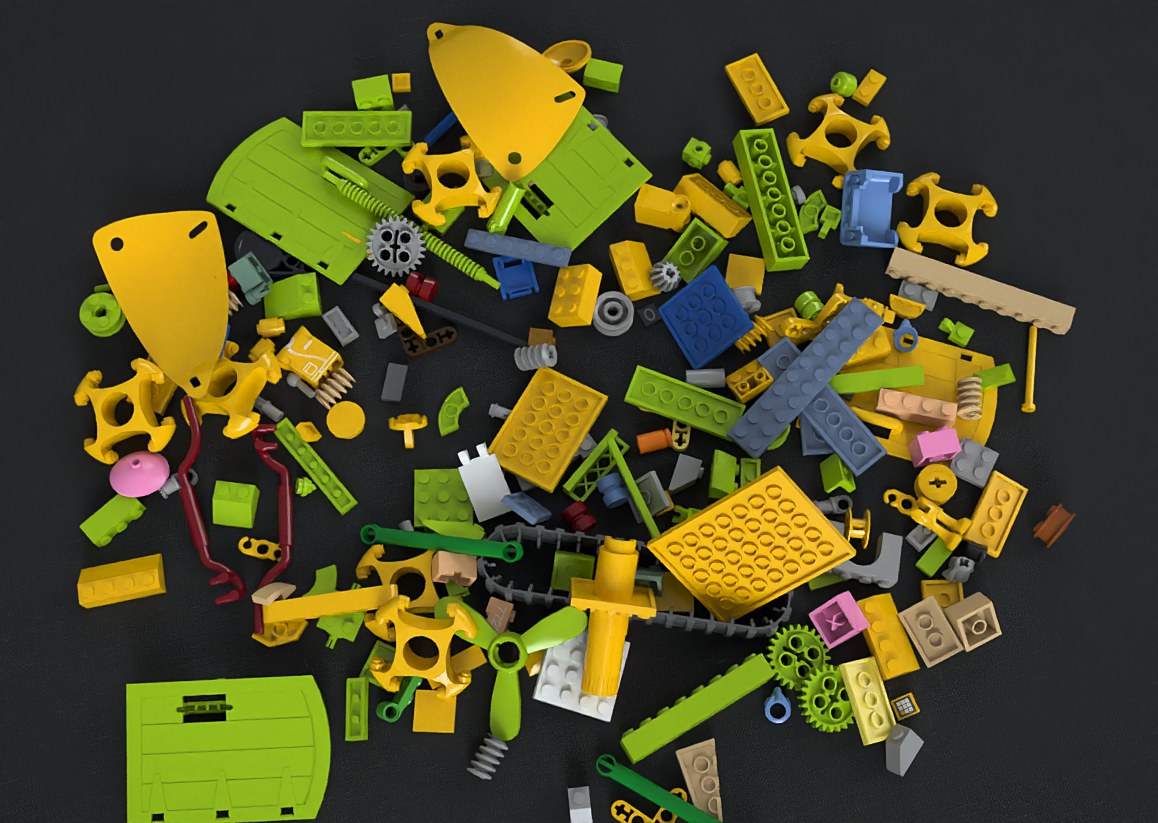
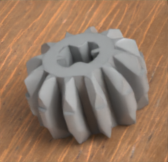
[649,260,682,293]

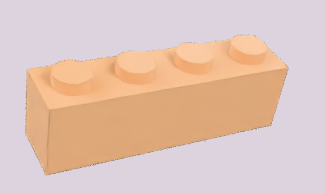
[874,388,958,429]

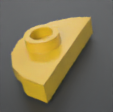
[889,294,926,319]

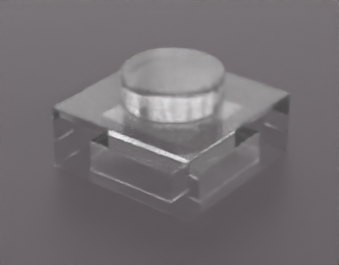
[474,158,494,180]

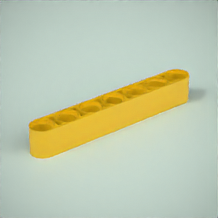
[262,584,398,625]

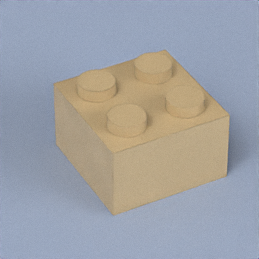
[944,592,1002,652]

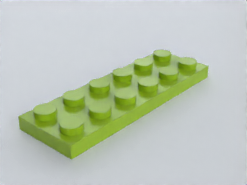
[301,111,412,147]
[624,365,746,442]

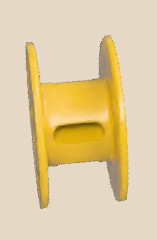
[914,464,957,506]
[843,508,870,549]

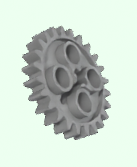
[365,216,427,277]

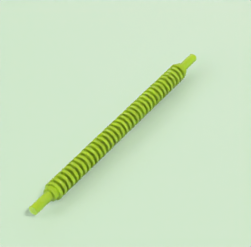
[323,171,501,290]

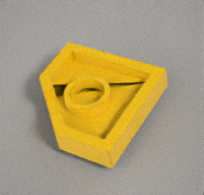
[252,620,308,648]

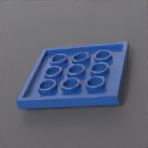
[657,265,754,370]

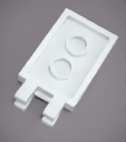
[458,443,512,523]

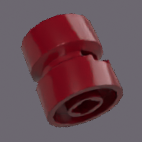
[405,271,438,302]
[561,500,597,535]

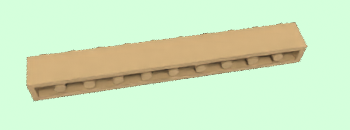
[885,247,1076,334]

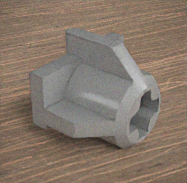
[942,557,975,584]

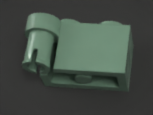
[227,251,273,305]

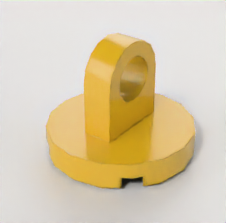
[388,414,427,448]

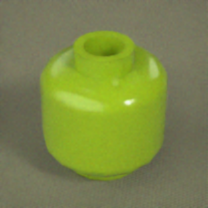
[830,72,857,97]

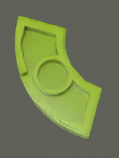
[798,189,827,234]
[438,387,470,436]
[302,565,338,597]

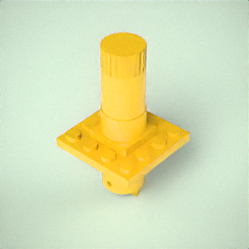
[570,536,657,697]

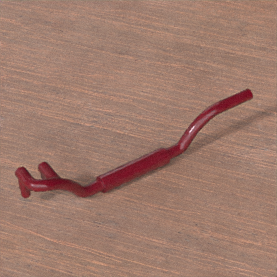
[177,396,246,605]
[251,423,293,635]

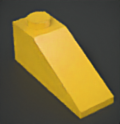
[379,283,426,339]

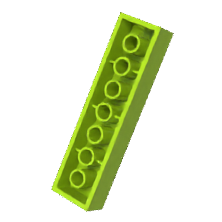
[732,128,810,272]
[620,653,775,765]

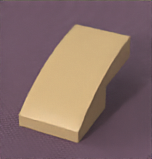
[251,582,296,606]

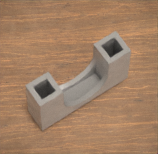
[822,520,903,588]

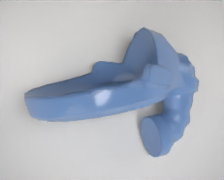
[893,319,918,352]
[764,687,791,723]

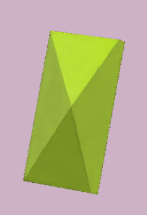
[973,363,1016,392]

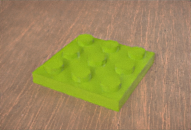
[414,469,474,528]

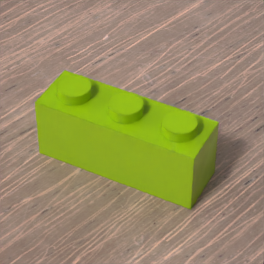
[79,493,146,548]

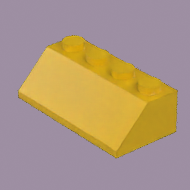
[673,173,753,238]
[77,554,166,608]
[856,593,920,681]

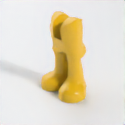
[909,496,972,551]

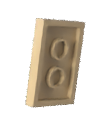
[898,595,965,668]

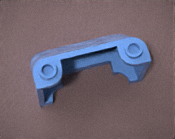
[840,169,903,248]

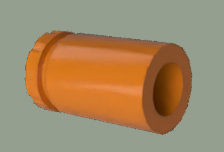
[636,428,673,454]

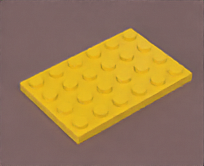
[488,367,608,493]

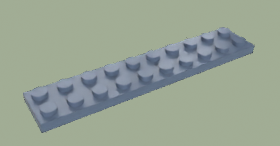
[727,296,884,460]

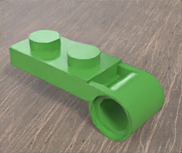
[376,676,423,722]

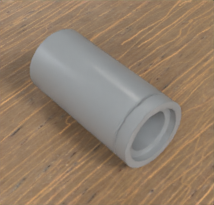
[685,369,725,389]

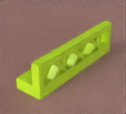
[563,429,630,503]

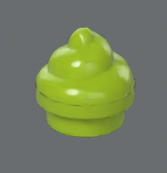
[295,477,316,497]

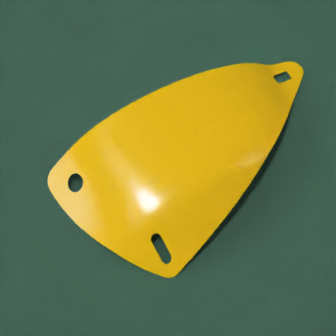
[427,23,586,181]
[93,211,229,398]

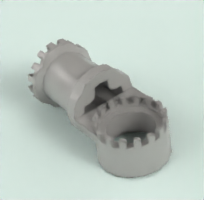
[158,468,198,499]
[813,495,853,515]

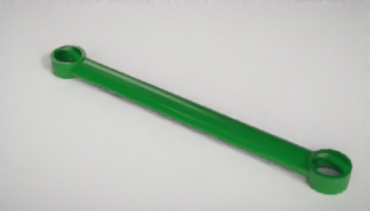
[360,524,523,562]
[596,754,723,823]

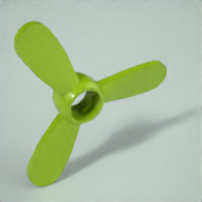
[434,596,588,741]

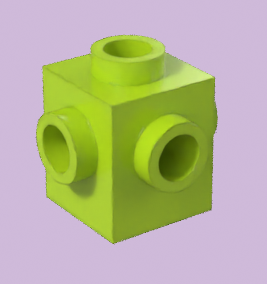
[682,137,712,170]

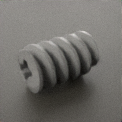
[514,343,557,371]
[467,733,509,779]

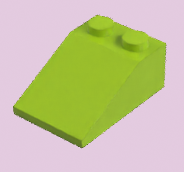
[663,217,729,284]
[264,272,322,320]
[422,520,487,558]

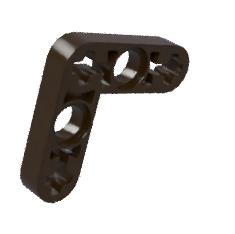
[392,313,458,359]

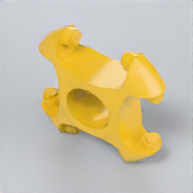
[786,93,891,189]
[402,135,503,227]
[896,172,998,268]
[181,341,282,439]
[74,358,176,465]
[356,544,463,642]
[369,595,478,701]

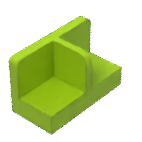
[583,58,623,93]
[820,453,856,493]

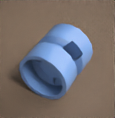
[596,473,630,509]

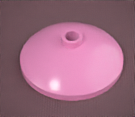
[109,451,170,497]

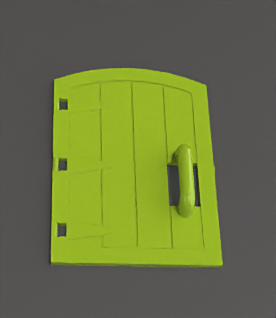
[461,92,653,251]
[206,117,416,285]
[126,675,331,823]

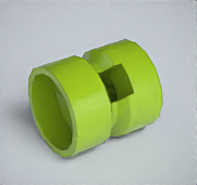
[795,291,828,321]

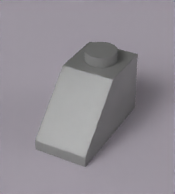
[668,454,704,495]
[886,723,924,776]
[568,786,592,823]

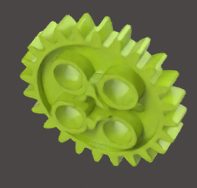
[765,624,831,691]
[797,665,855,732]

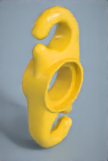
[883,489,927,516]
[238,537,281,562]

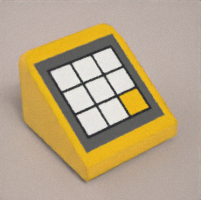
[890,693,920,721]

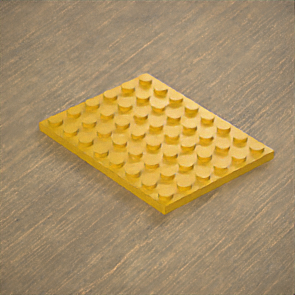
[647,465,856,623]

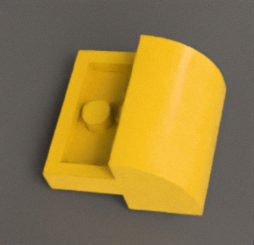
[725,359,774,404]

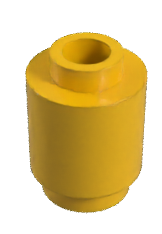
[717,160,743,186]
[256,317,286,338]
[248,338,276,362]

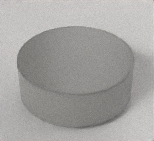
[791,185,806,204]

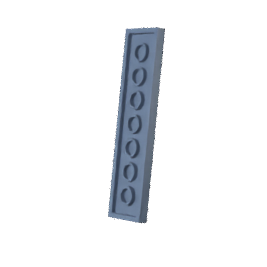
[757,336,888,477]

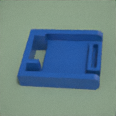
[492,256,539,301]

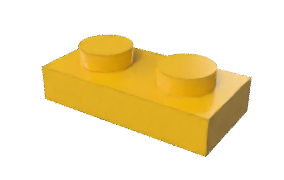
[852,69,886,107]

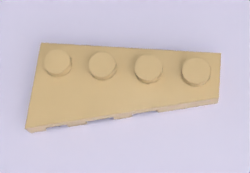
[675,738,723,822]

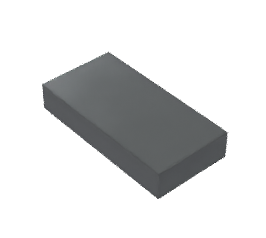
[381,363,408,403]

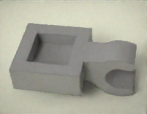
[372,303,398,338]
[570,433,598,463]

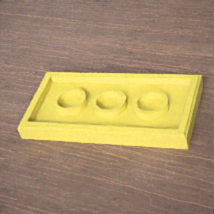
[839,656,896,746]

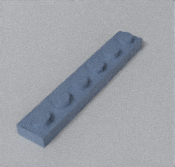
[464,229,572,268]

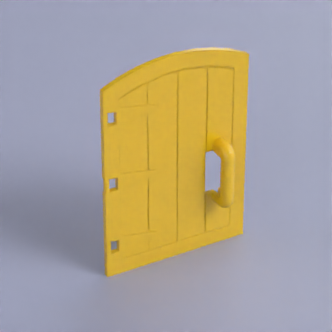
[795,315,997,467]

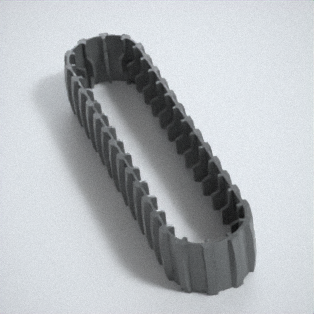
[477,522,794,641]

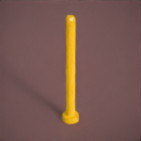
[1021,325,1037,412]

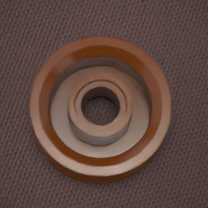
[1033,503,1076,548]

